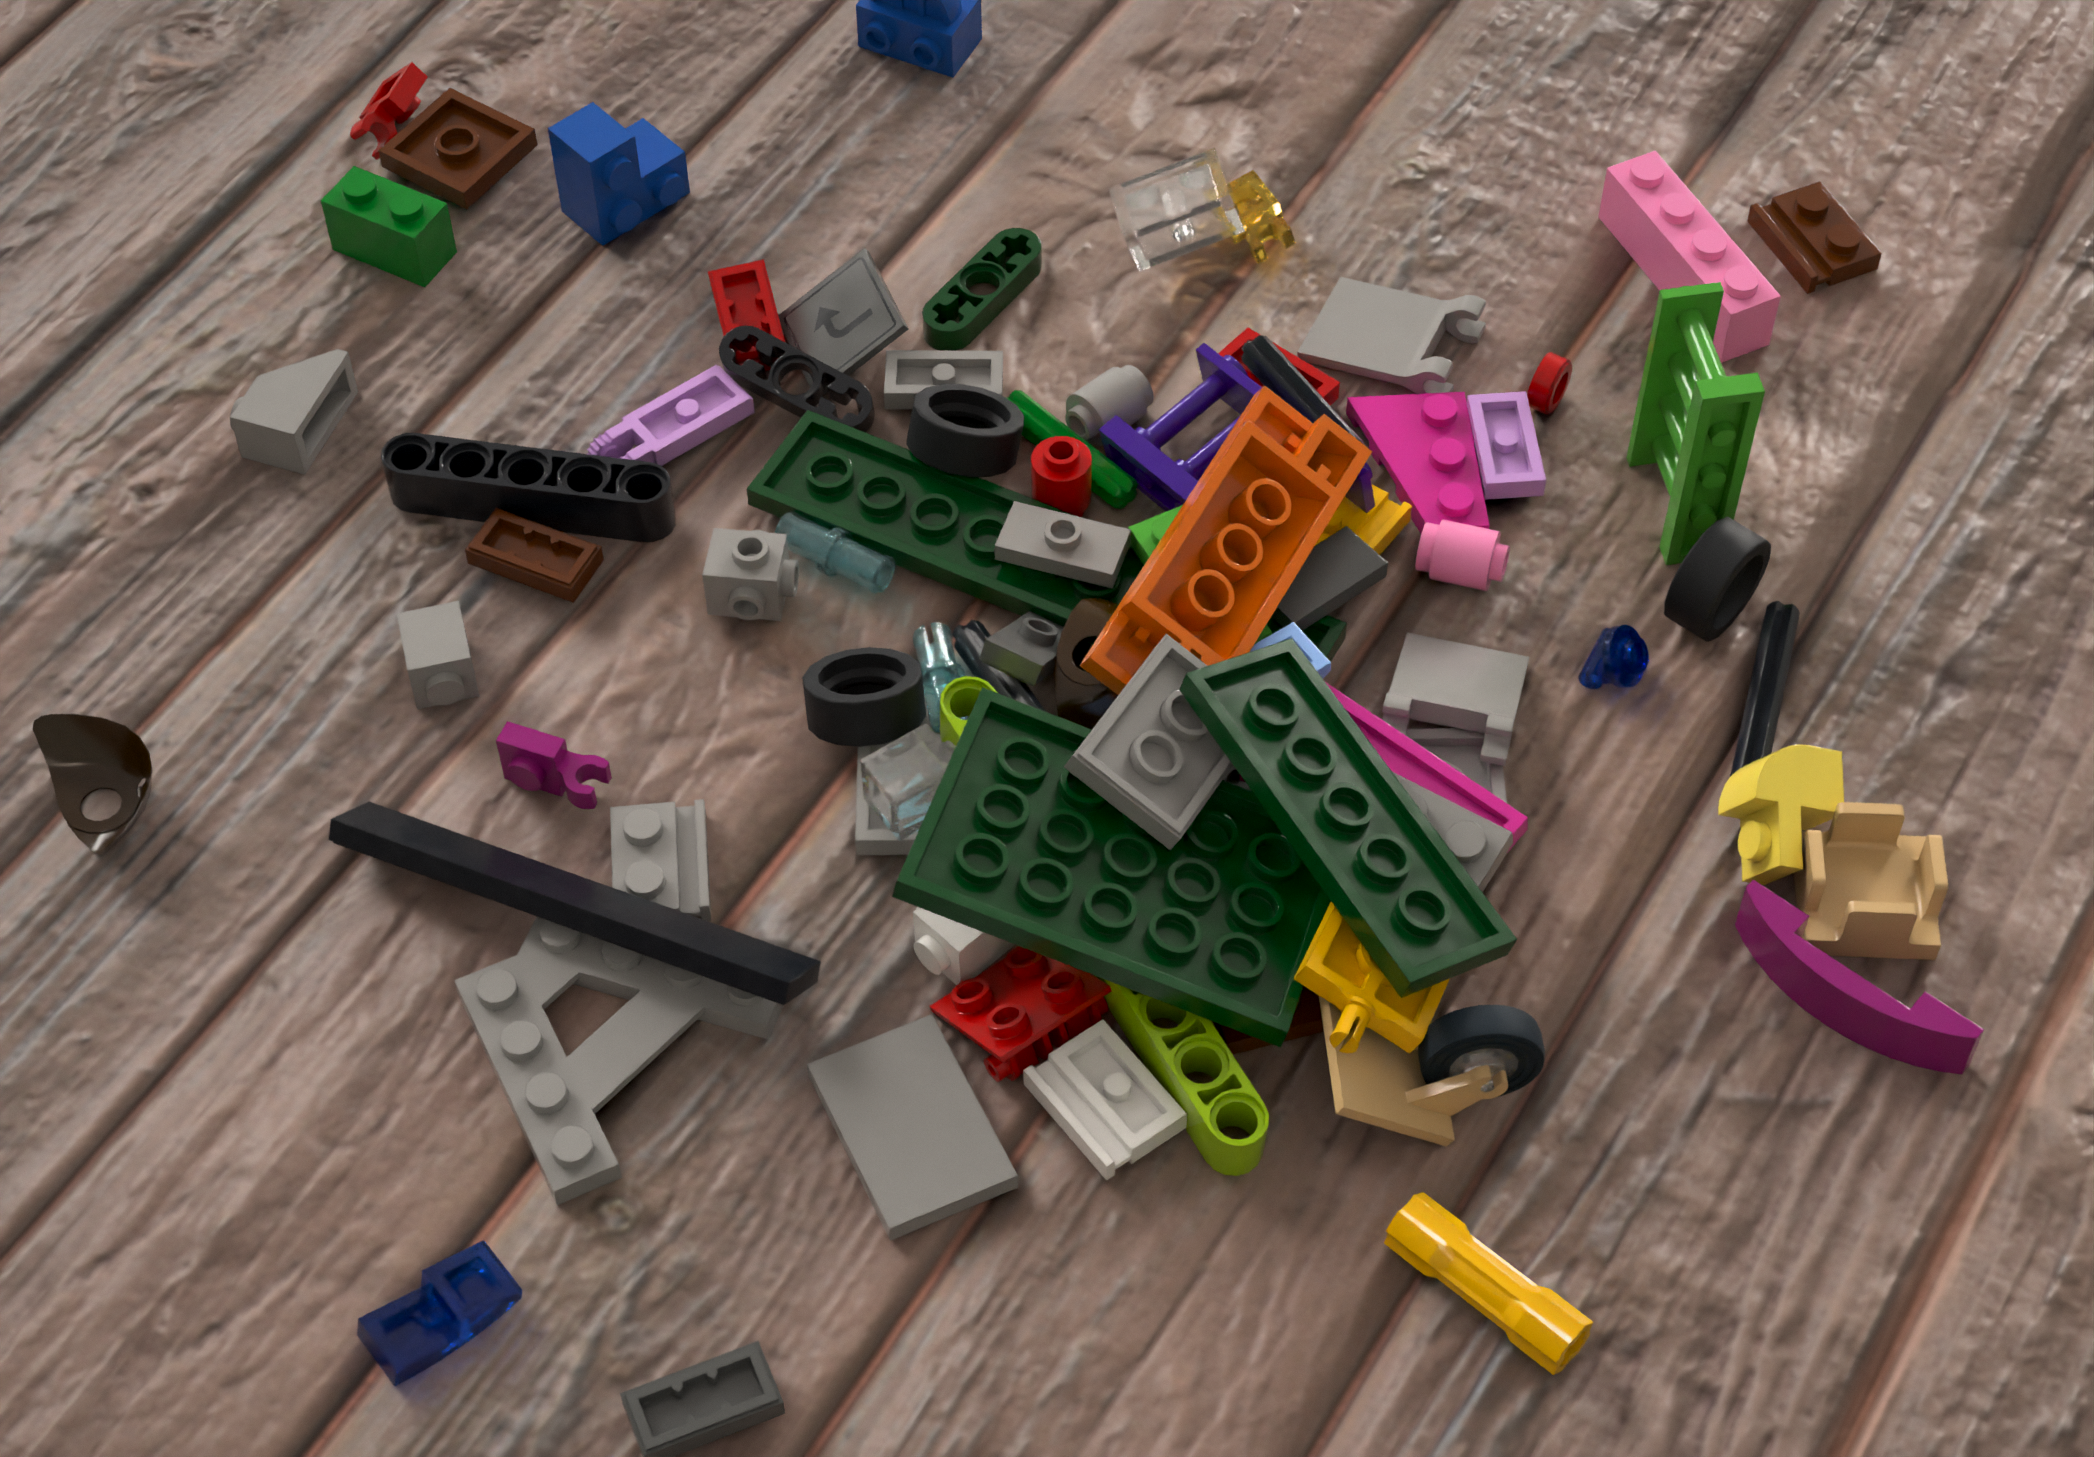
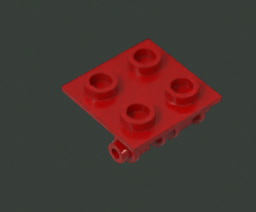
[930,946,1112,1082]

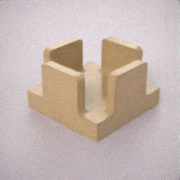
[1794,802,1948,960]

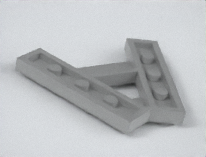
[454,917,784,1205]

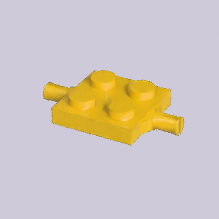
[1294,901,1449,1054]

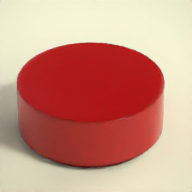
[1527,352,1572,415]

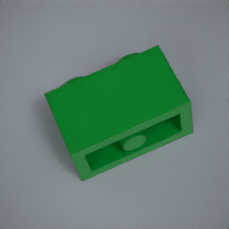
[321,166,457,288]

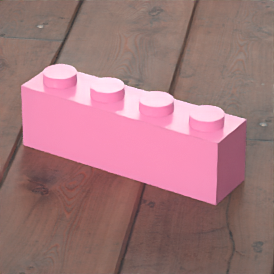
[1598,151,1781,363]

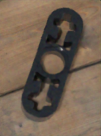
[719,326,875,433]

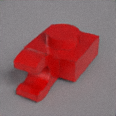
[350,62,428,160]

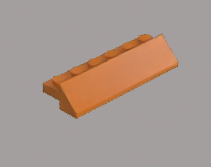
[1080,386,1373,695]

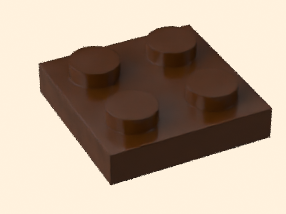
[378,88,537,209]

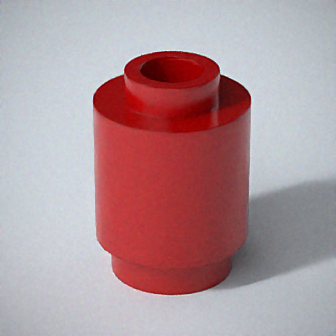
[1031,436,1092,517]

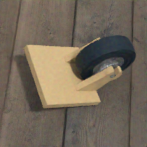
[1319,996,1545,1147]

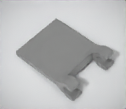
[1297,277,1486,394]
[1382,633,1529,766]

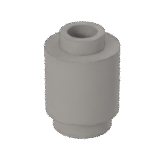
[1065,365,1154,446]

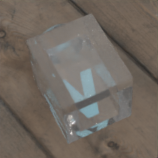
[860,723,956,841]

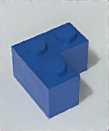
[548,102,690,246]

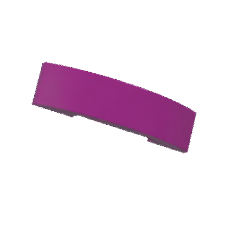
[1735,880,1984,1074]

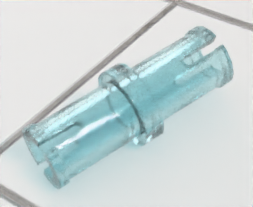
[775,511,896,594]

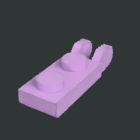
[587,365,755,466]

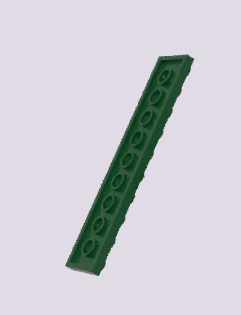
[747,410,1347,662]

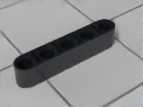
[381,433,676,542]

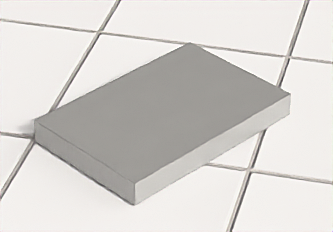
[1064,634,1233,850]
[807,1014,1018,1241]

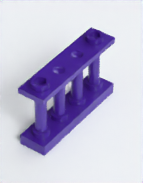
[1098,343,1375,513]

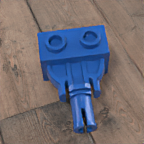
[856,0,982,78]

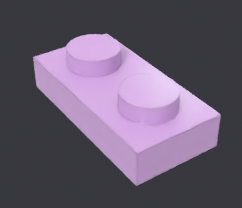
[1467,391,1546,500]

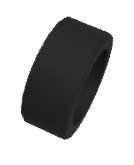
[906,384,1024,477]
[1664,517,1771,642]
[802,647,926,747]

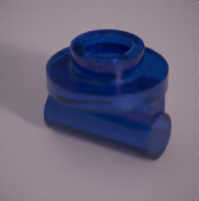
[1578,625,1649,690]

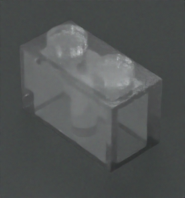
[1109,148,1245,272]

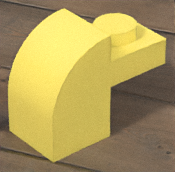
[1718,744,1844,885]

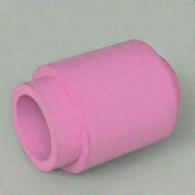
[1415,519,1510,591]

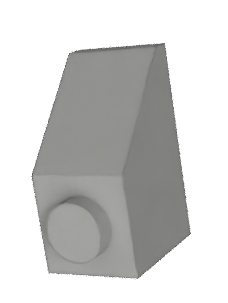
[230,349,358,474]

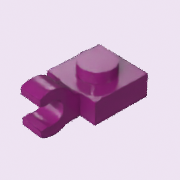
[496,721,612,809]

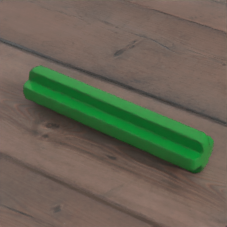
[1005,390,1138,509]

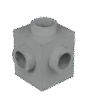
[702,528,799,621]

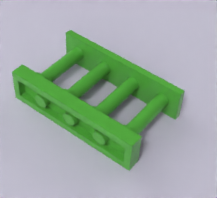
[1626,282,1765,565]

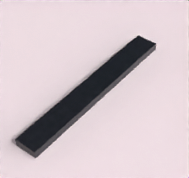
[329,802,821,1005]

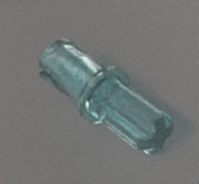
[912,622,967,733]

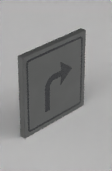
[778,248,909,394]

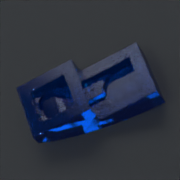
[357,1240,522,1386]

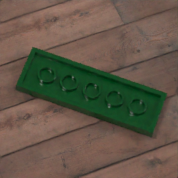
[1179,638,1517,998]

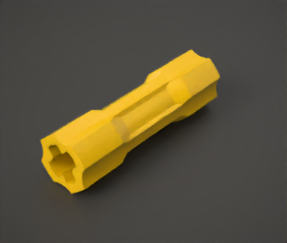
[1384,1192,1594,1375]

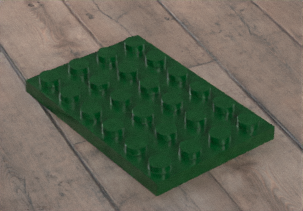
[892,687,1331,1048]

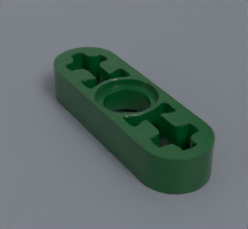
[922,228,1042,351]

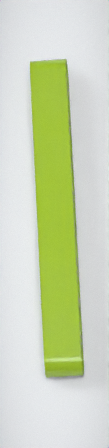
[940,676,1269,1176]

